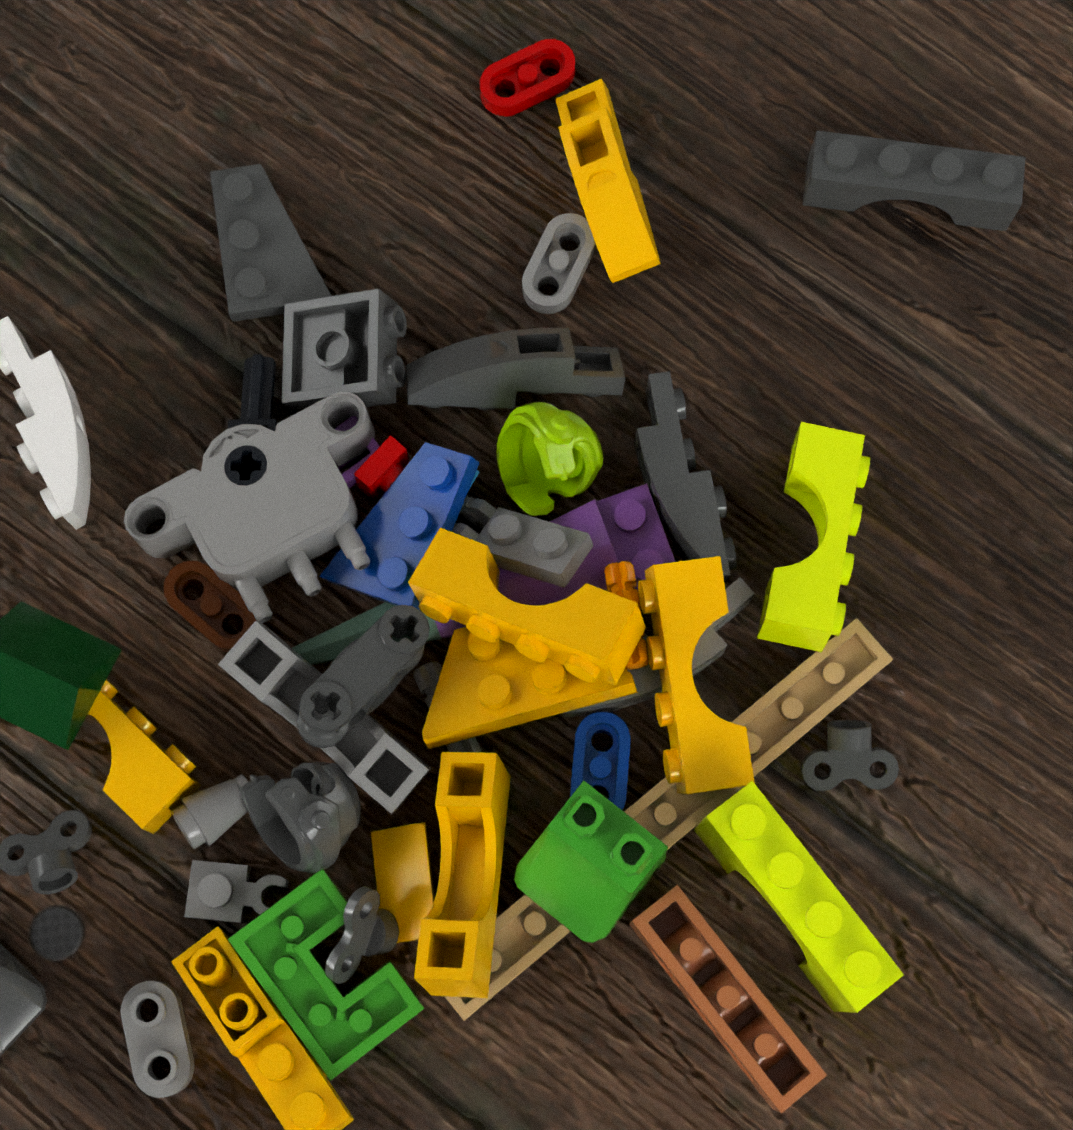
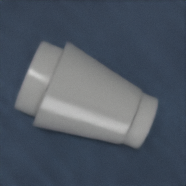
[170,774,248,849]

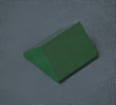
[0,601,122,750]

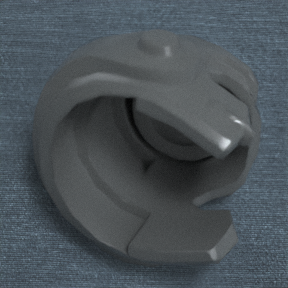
[240,762,361,873]

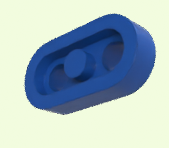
[570,712,631,810]

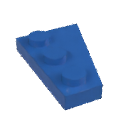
[319,442,479,610]

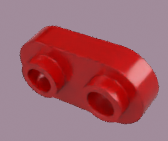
[480,39,575,117]

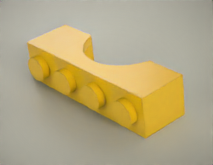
[408,528,646,686]
[638,556,755,794]
[87,679,201,834]
[414,752,511,998]

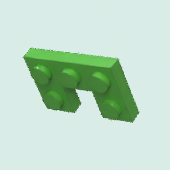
[228,869,424,1081]

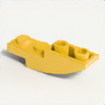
[555,78,661,283]
[171,926,355,1130]

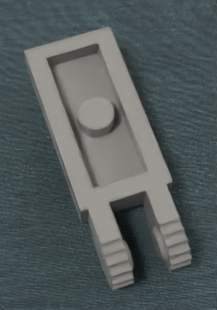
[452,496,593,588]

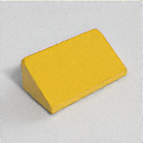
[371,822,435,944]

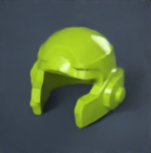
[496,402,603,516]

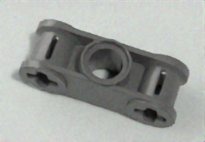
[297,605,430,748]

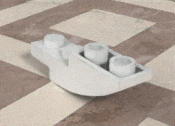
[0,316,91,530]

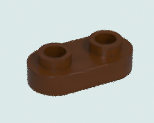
[163,561,256,652]

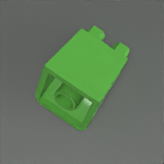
[514,780,668,943]

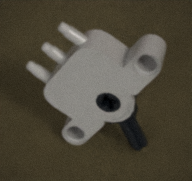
[124,354,375,623]

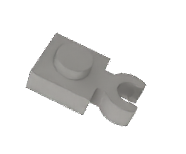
[184,860,289,923]

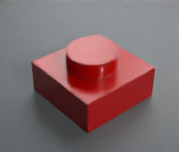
[354,435,410,503]

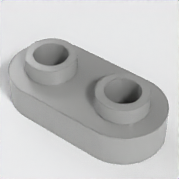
[522,213,595,314]
[121,981,195,1098]

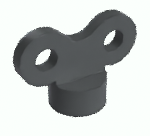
[800,720,899,791]
[0,810,92,894]
[325,886,399,984]

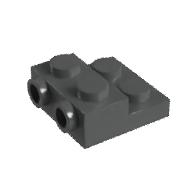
[282,289,407,410]

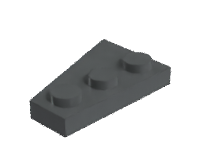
[210,164,331,322]

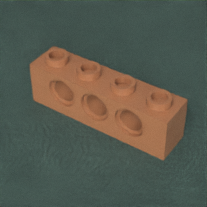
[628,884,827,1114]

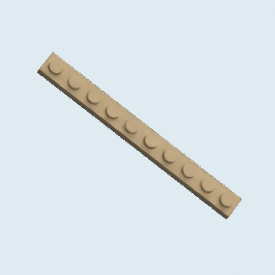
[445,618,893,1021]

